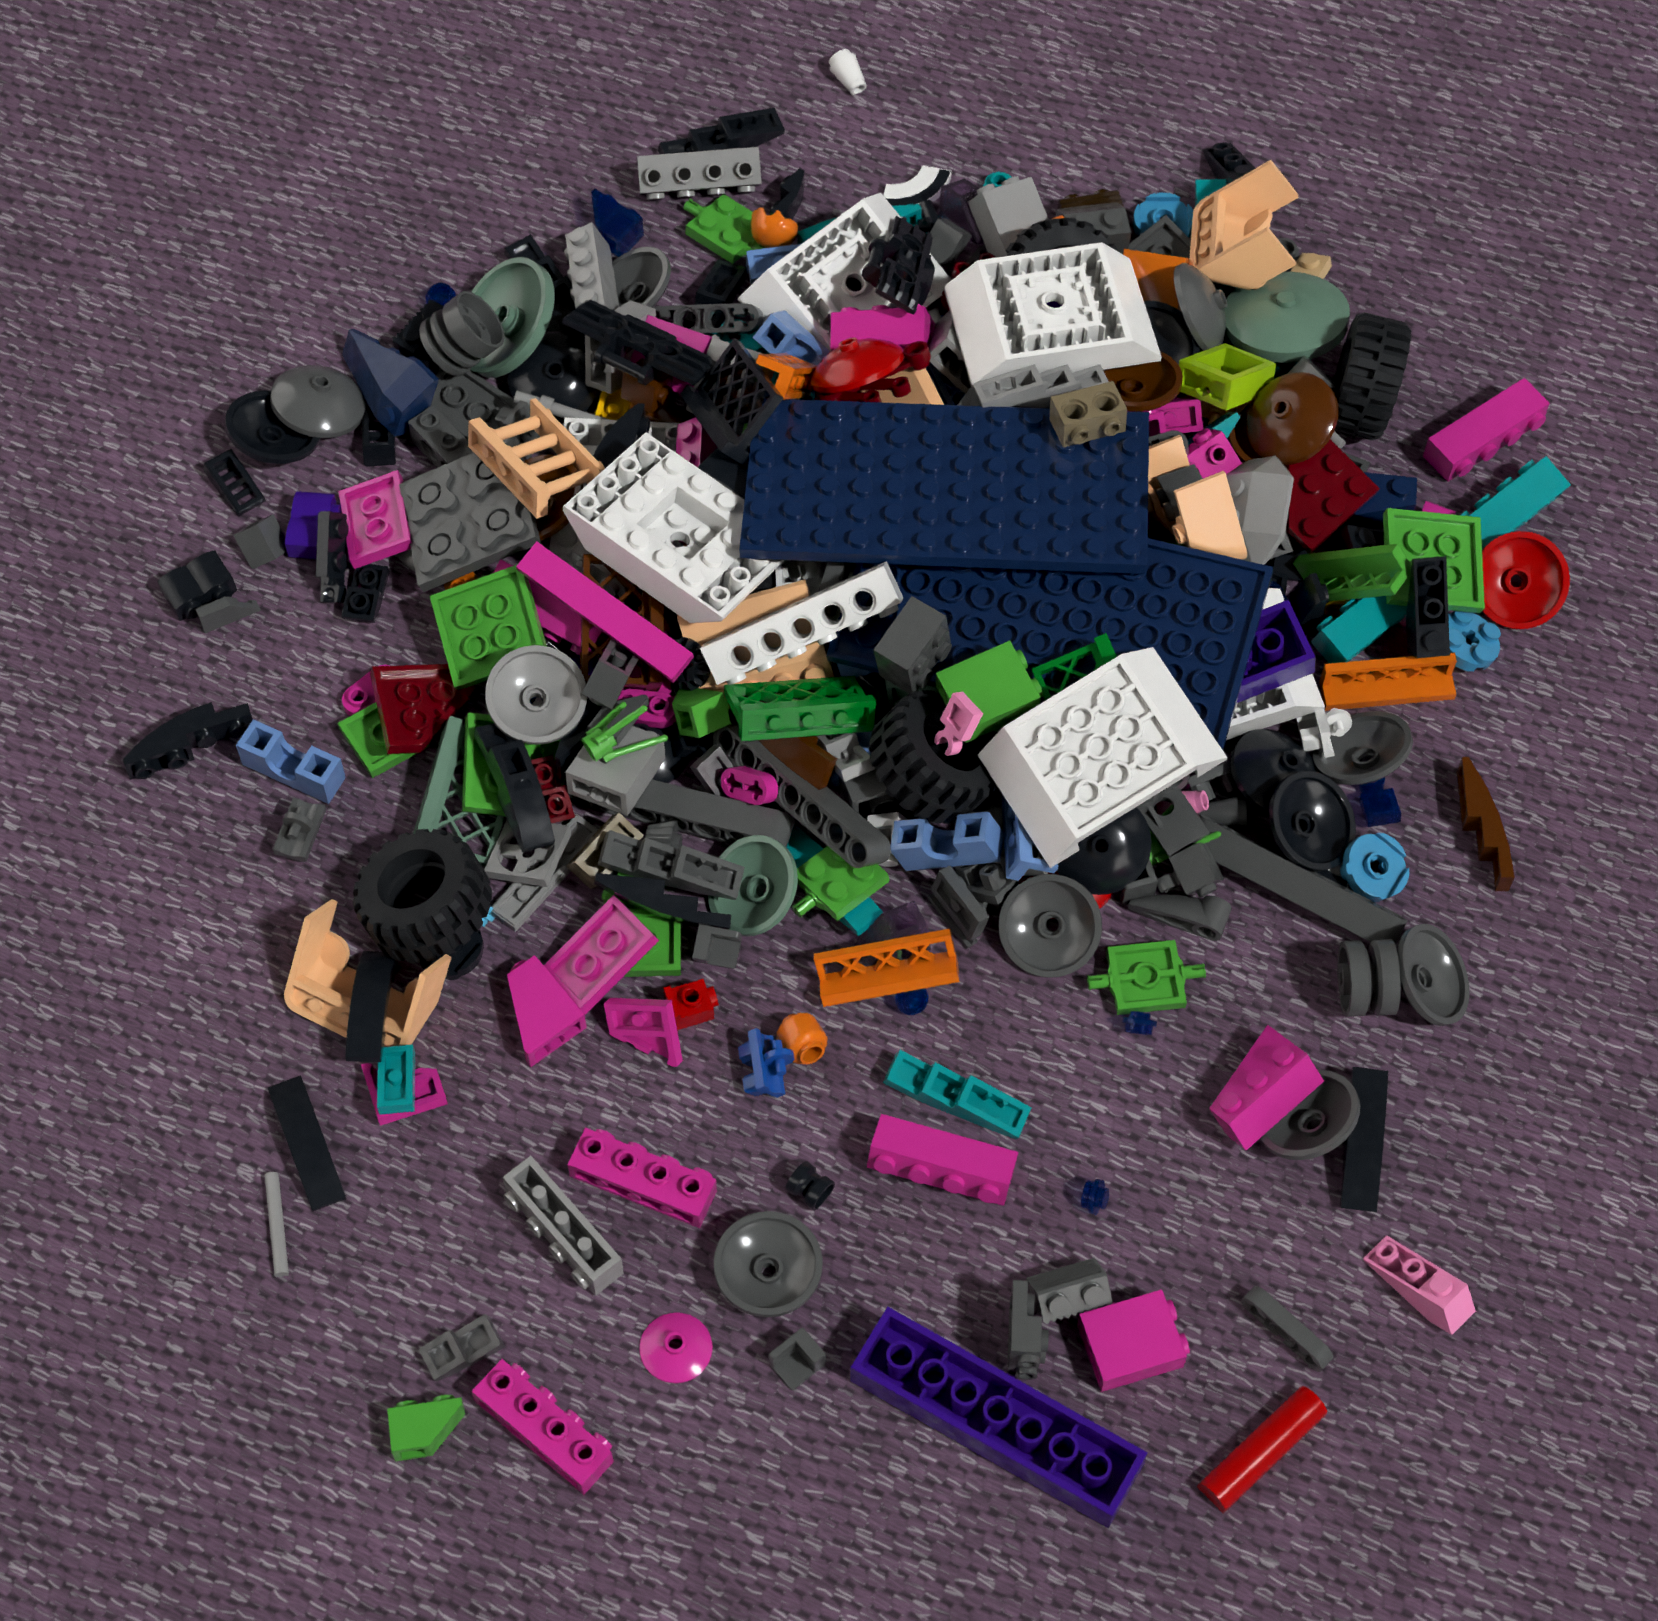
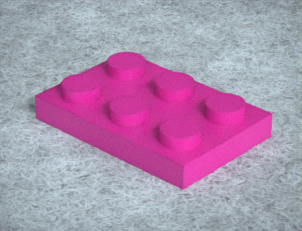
[338,470,412,569]
[544,895,659,1015]

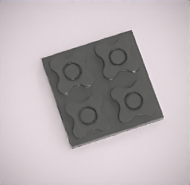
[399,436,541,592]

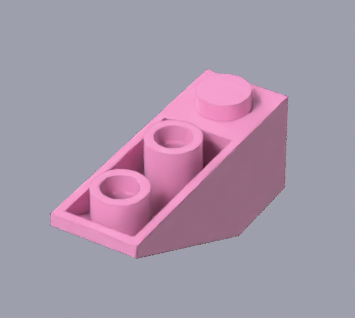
[1363,1235,1476,1335]

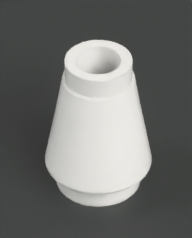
[829,49,867,95]

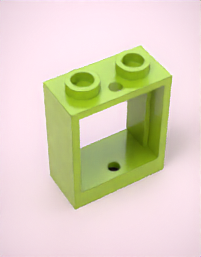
[1179,343,1276,411]

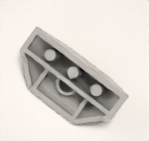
[1226,456,1294,565]

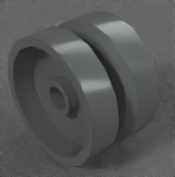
[1337,939,1401,1017]

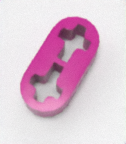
[721,766,778,805]

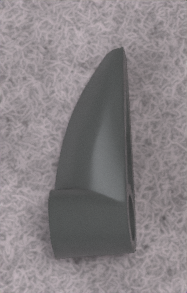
[1128,895,1232,941]

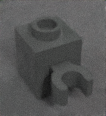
[1157,842,1224,898]

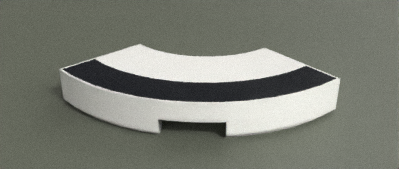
[883,165,952,206]

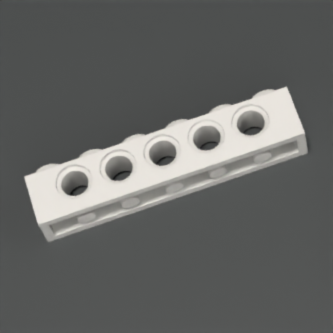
[700,561,903,685]

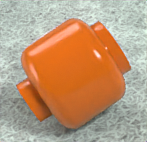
[776,1013,828,1065]

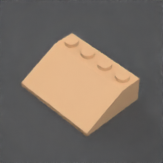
[677,579,836,708]

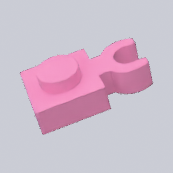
[934,691,983,756]

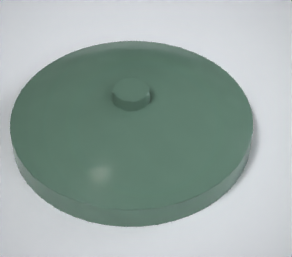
[470,257,555,378]
[1224,272,1350,363]

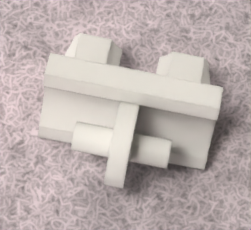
[1296,708,1352,758]

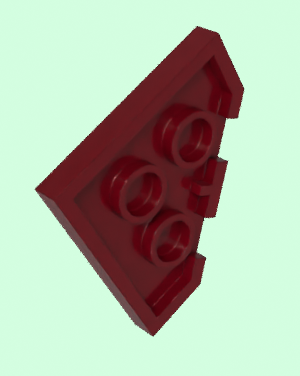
[1287,439,1380,554]
[370,664,475,754]

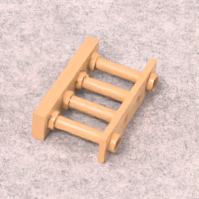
[468,398,605,519]

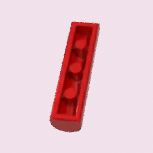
[1197,1386,1327,1514]

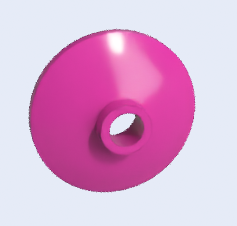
[639,1313,712,1383]

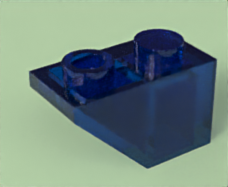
[591,189,644,257]

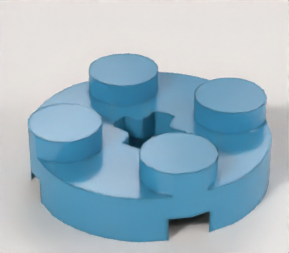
[1133,192,1193,238]
[1448,611,1501,671]
[1340,833,1409,902]

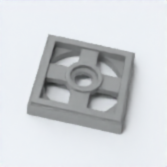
[484,820,572,887]

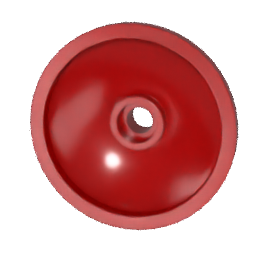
[810,337,904,393]
[1482,531,1570,629]

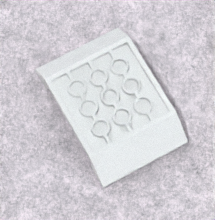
[978,647,1227,868]

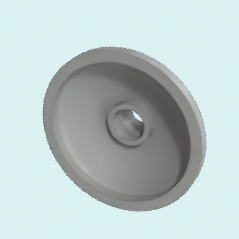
[485,645,587,745]

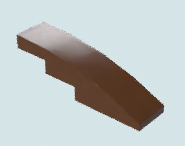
[744,696,837,790]
[1457,757,1515,891]

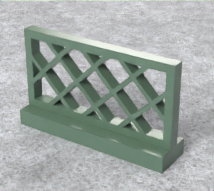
[413,716,504,867]

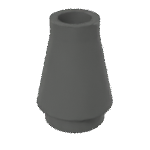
[1200,796,1248,829]

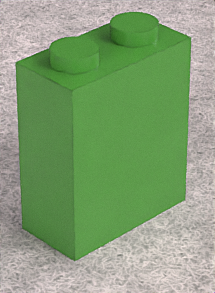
[936,641,1043,743]

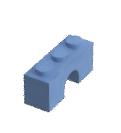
[753,310,830,395]
[236,719,346,804]
[891,811,1004,871]

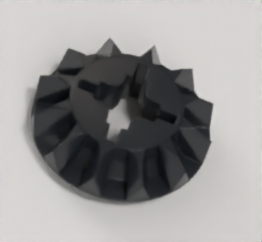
[675,637,710,691]

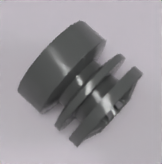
[419,291,505,376]

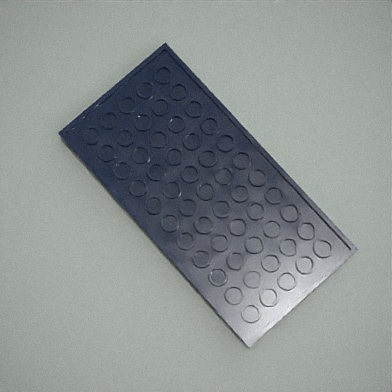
[739,398,1149,574]
[826,538,1273,750]

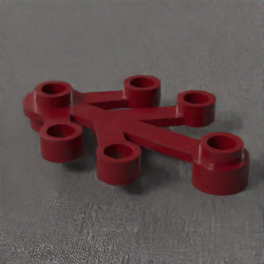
[814,341,931,403]

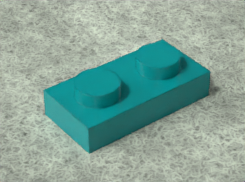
[377,1044,415,1115]

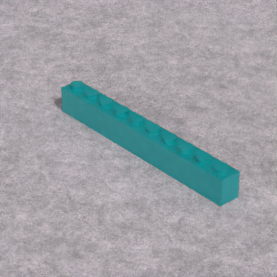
[1310,456,1571,663]

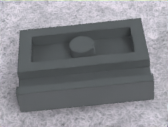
[927,866,989,949]

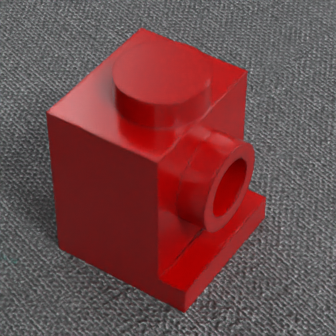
[663,979,719,1030]

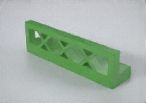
[1293,544,1412,602]

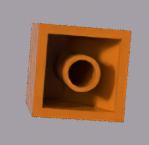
[1123,249,1189,312]

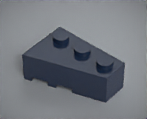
[1330,472,1417,536]

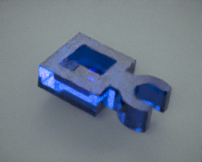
[1359,777,1402,827]

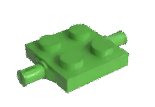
[684,194,765,264]
[791,846,889,921]
[1087,940,1206,1015]

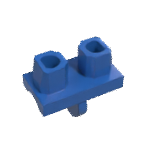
[738,1028,795,1098]

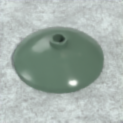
[708,835,798,936]

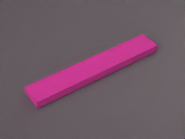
[516,541,694,683]

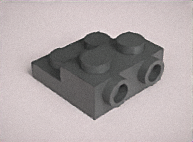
[1007,1280,1048,1380]

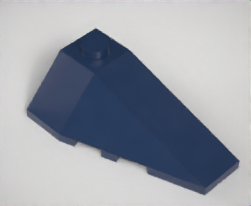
[342,329,439,437]

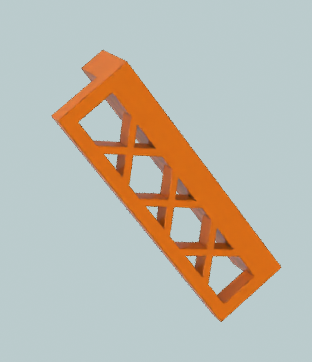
[755,353,817,400]
[1319,652,1457,711]
[814,928,959,1007]

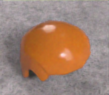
[751,208,798,248]

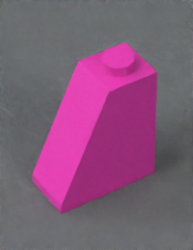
[507,955,587,1067]

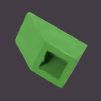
[672,688,731,738]
[387,1395,465,1461]

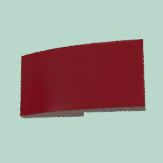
[531,755,575,824]

